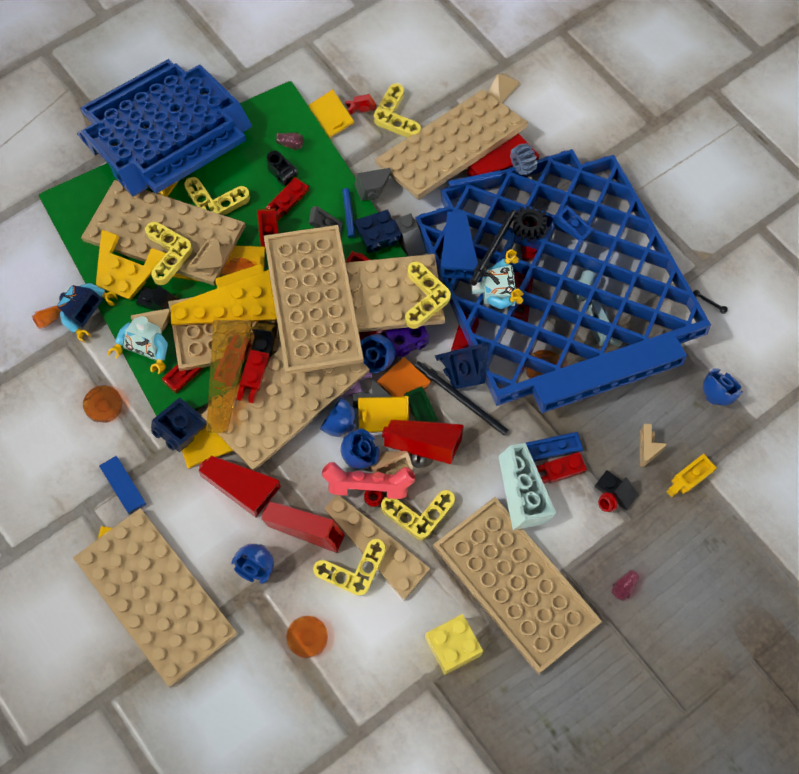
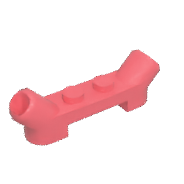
[322,462,415,499]

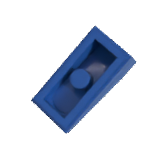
[552,205,594,242]

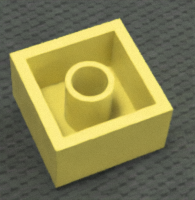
[425,614,483,675]

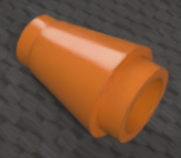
[32,305,61,329]

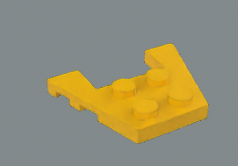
[96,229,166,300]

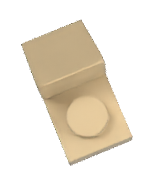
[640,424,667,467]

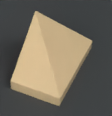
[488,73,520,103]
[188,238,222,270]
[131,309,171,333]
[371,451,413,475]

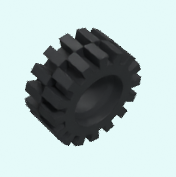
[513,206,547,242]

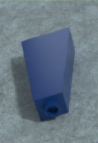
[440,211,478,280]

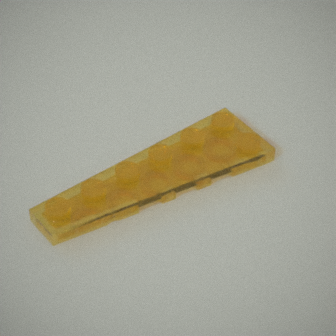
[206,320,252,433]

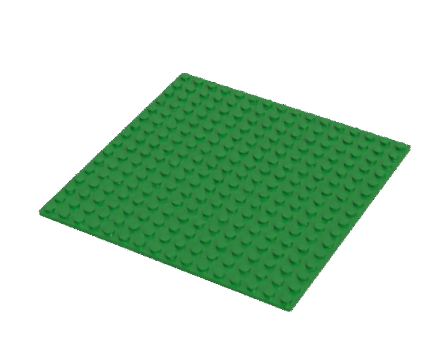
[39,81,407,416]

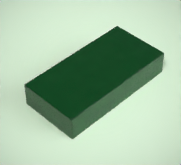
[404,386,439,423]

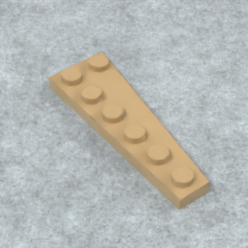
[324,495,430,601]

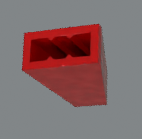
[467,133,540,177]
[382,420,464,465]
[198,455,281,518]
[262,501,345,553]

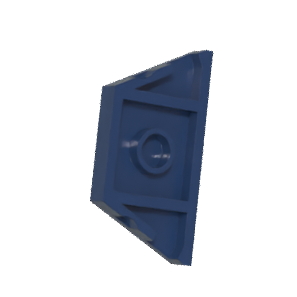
[435,342,489,389]

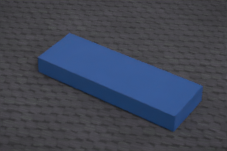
[526,432,583,462]
[99,456,147,515]

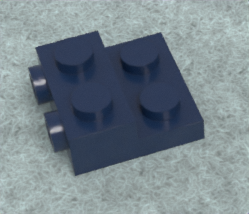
[354,209,401,253]
[151,397,208,453]

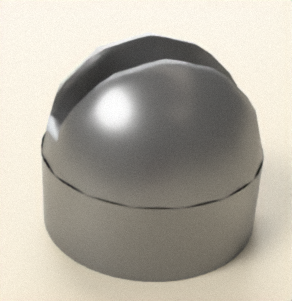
[411,454,426,468]

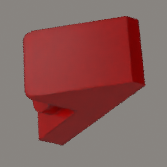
[257,208,278,247]

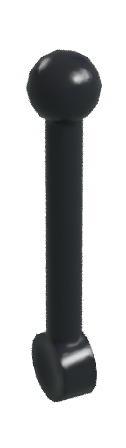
[693,290,728,314]

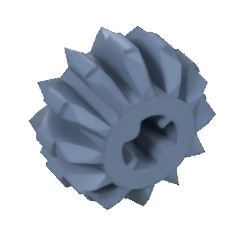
[510,143,538,175]

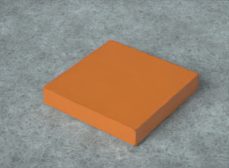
[377,357,431,397]

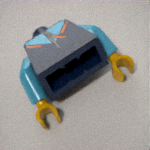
[57,283,118,343]

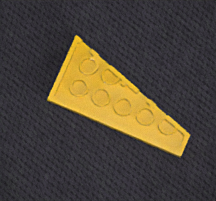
[171,270,277,326]

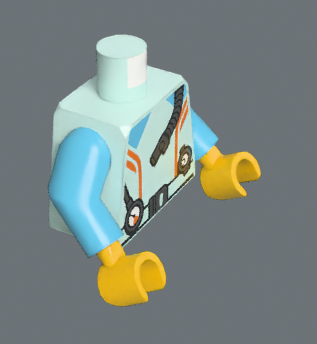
[471,249,524,309]
[108,316,168,374]

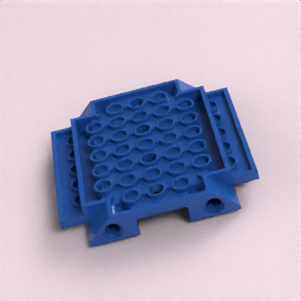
[77,59,252,197]

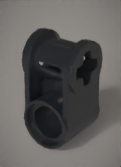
[266,151,298,186]

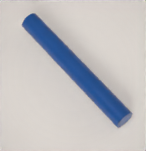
[448,170,502,188]
[342,188,355,238]

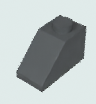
[354,168,391,201]
[395,213,426,257]

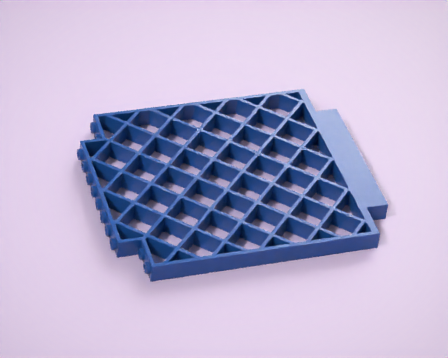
[415,149,711,413]

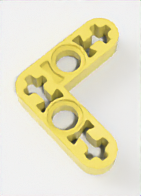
[374,83,421,138]
[185,177,250,215]
[145,222,193,285]
[405,261,451,329]
[381,490,455,540]
[313,539,386,596]

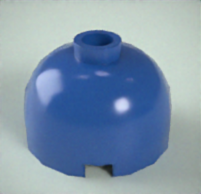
[360,334,395,373]
[703,368,743,406]
[320,398,356,437]
[340,429,380,470]
[231,544,274,583]

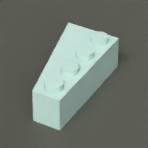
[498,443,556,530]

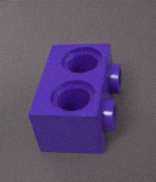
[385,326,429,358]

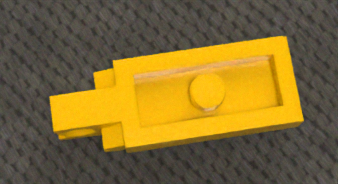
[666,454,717,498]

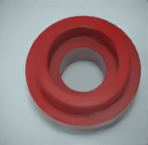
[364,490,384,507]
[598,492,618,512]

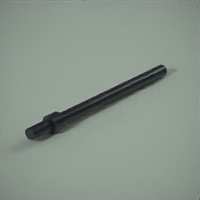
[469,210,516,286]
[415,361,509,436]

